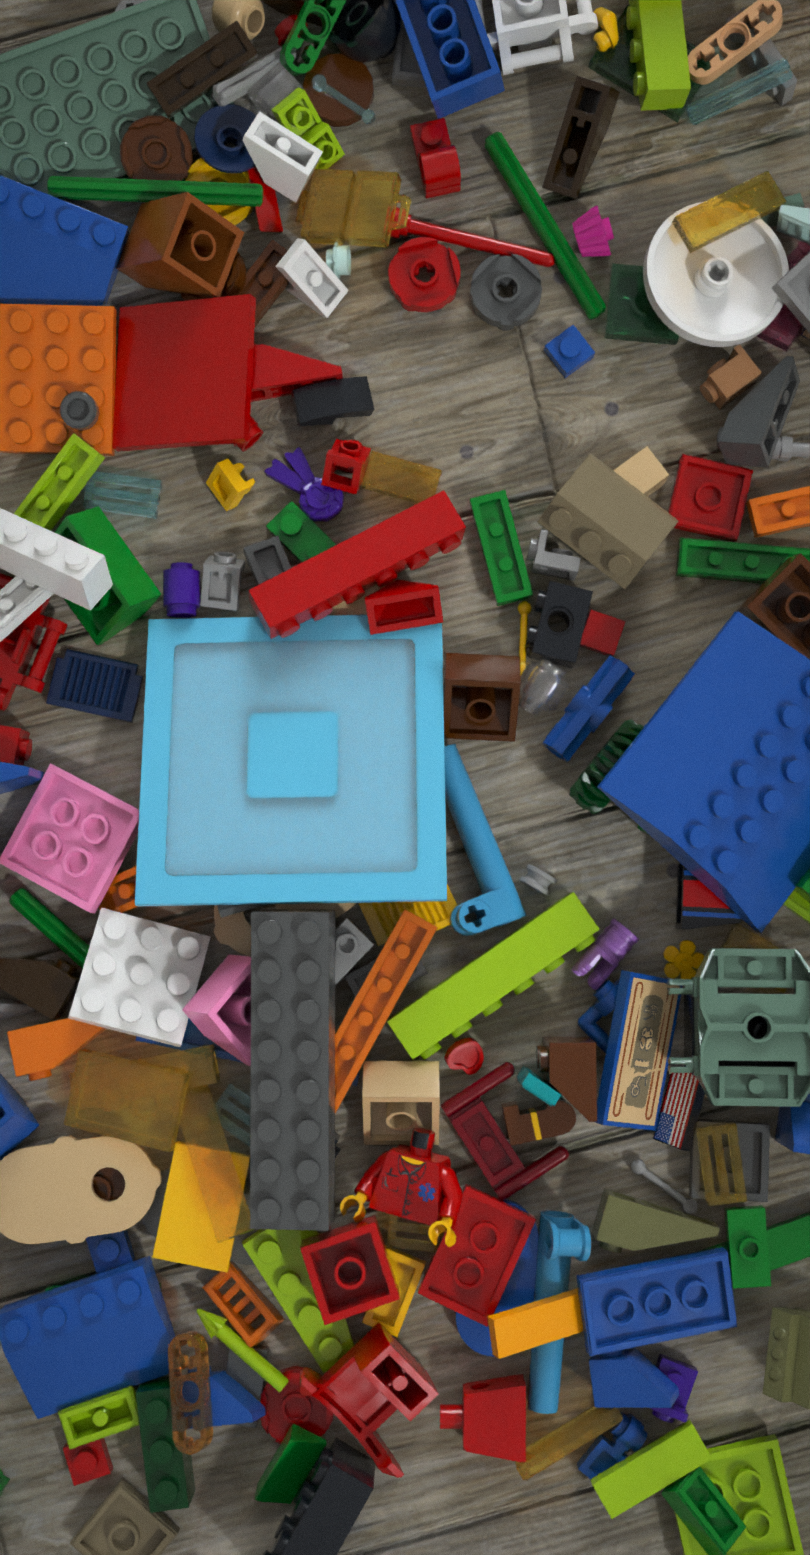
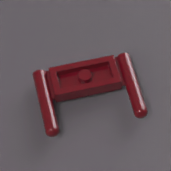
[440,1062,569,1201]

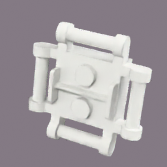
[475,0,598,75]

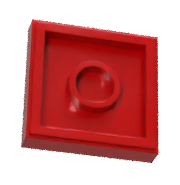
[668,454,753,542]

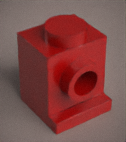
[321,438,371,495]

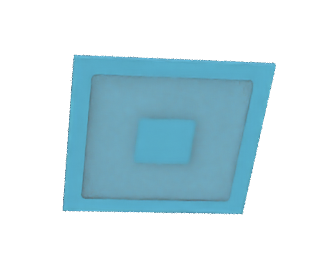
[135,615,447,906]

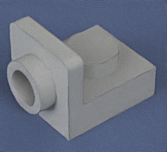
[527,529,581,581]
[200,552,245,611]

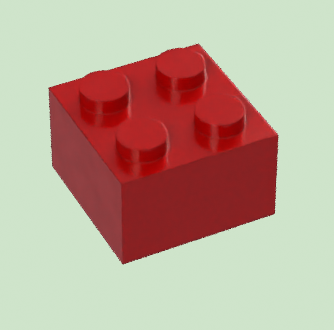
[300,1215,400,1325]

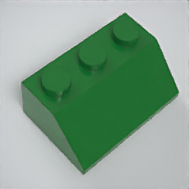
[54,506,161,646]

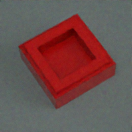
[580,610,626,657]

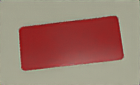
[248,167,283,232]

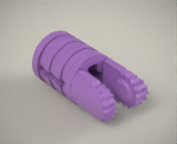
[571,918,639,990]

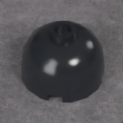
[329,0,401,63]

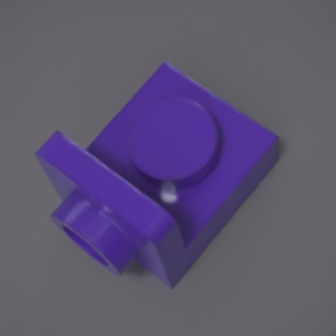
[650,1353,698,1423]

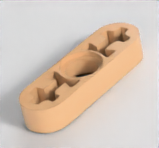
[688,0,783,85]

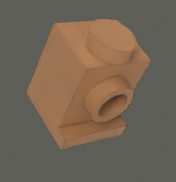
[700,344,762,410]

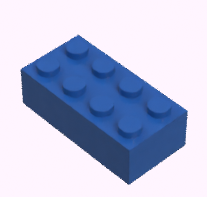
[395,0,505,119]

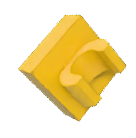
[206,458,255,511]

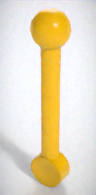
[517,601,532,676]

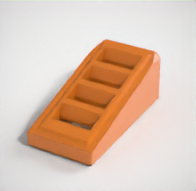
[202,1261,285,1348]

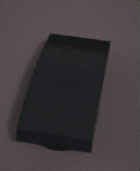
[291,376,375,426]

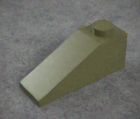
[592,1188,720,1253]

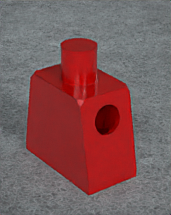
[440,1374,526,1462]

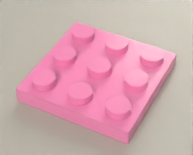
[0,763,139,914]

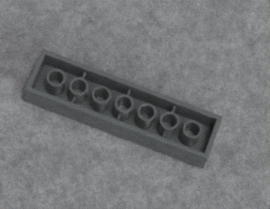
[250,909,335,1231]

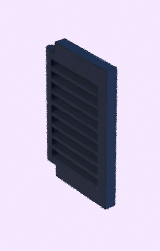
[46,649,143,723]

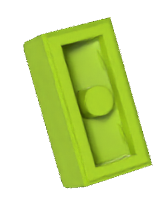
[58,1385,139,1449]

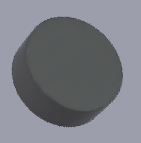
[60,391,99,431]

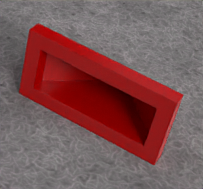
[364,579,443,635]

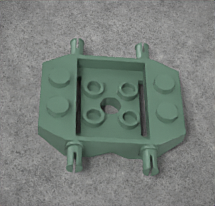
[667,948,810,1107]

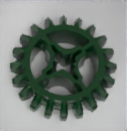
[569,719,644,814]

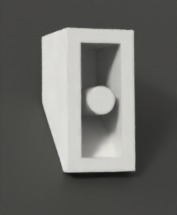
[242,111,323,203]

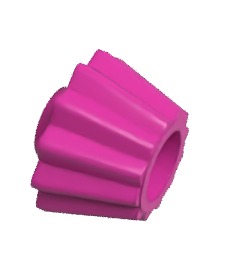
[572,205,614,257]

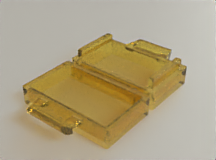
[295,169,411,247]

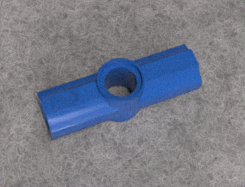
[542,655,635,762]

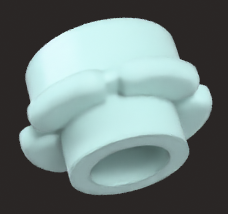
[326,241,351,279]

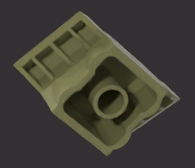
[762,1307,810,1409]

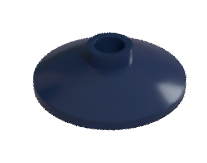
[194,104,256,173]

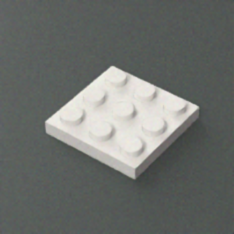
[68,907,211,1047]

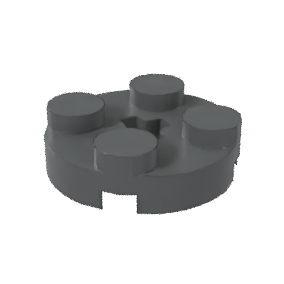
[470,254,542,331]

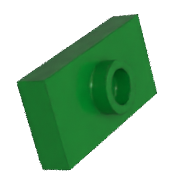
[724,1205,771,1289]

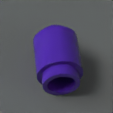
[163,562,200,618]

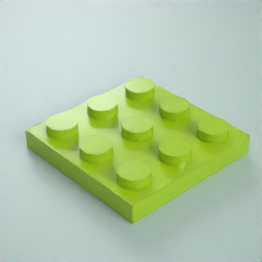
[674,1434,804,1555]

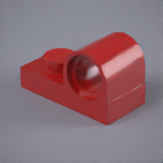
[410,118,461,199]

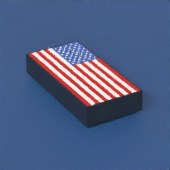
[653,1073,705,1152]

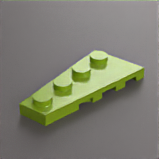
[242,1229,355,1373]

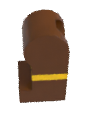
[501,1098,576,1146]

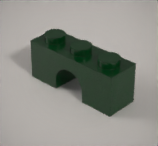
[136,1374,195,1513]

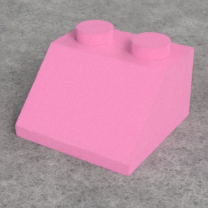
[182,954,251,1066]

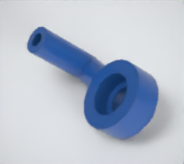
[578,979,620,1054]

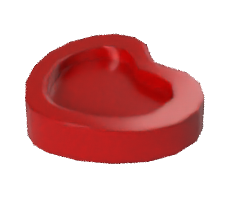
[444,1037,484,1075]

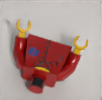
[340,1128,463,1247]

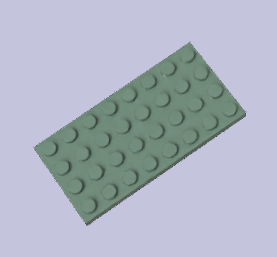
[0,0,234,200]

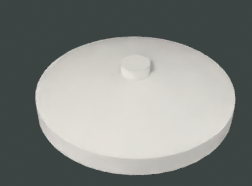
[643,201,789,347]

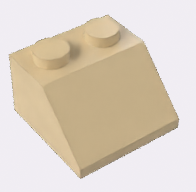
[362,1060,440,1145]

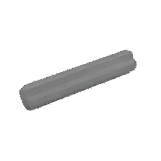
[211,46,298,107]

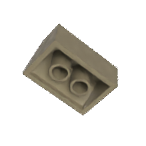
[537,453,679,589]

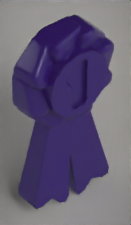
[264,447,344,522]

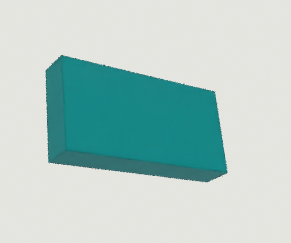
[516,1065,562,1107]

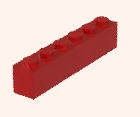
[248,490,466,639]

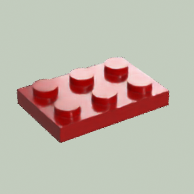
[418,1184,536,1327]

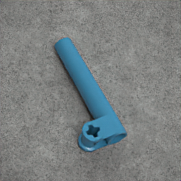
[444,744,527,936]
[527,1210,591,1414]

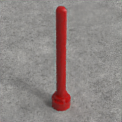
[385,206,555,267]

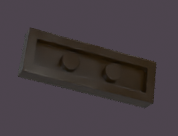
[147,21,258,119]

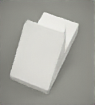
[276,238,349,318]

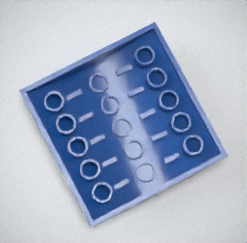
[597,611,810,934]

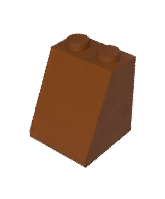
[116,192,245,298]

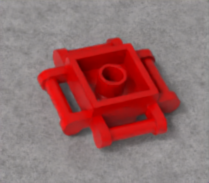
[0,573,68,711]

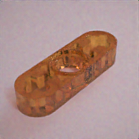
[168,1331,213,1455]

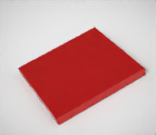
[112,294,256,452]

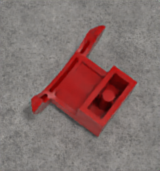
[299,1323,439,1478]

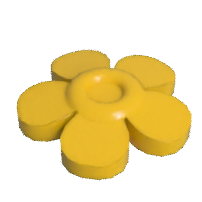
[663,940,705,979]

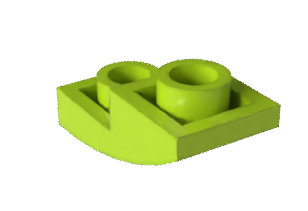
[271,87,345,177]

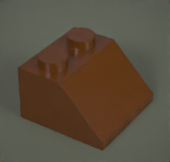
[444,653,521,742]
[536,1036,597,1122]

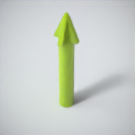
[197,1308,289,1393]

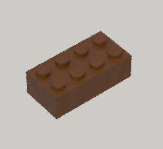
[737,553,810,659]

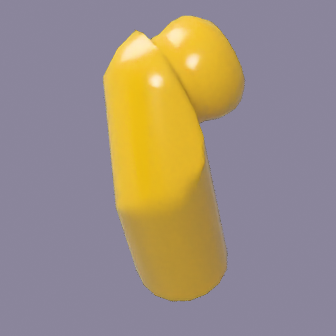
[593,7,619,52]

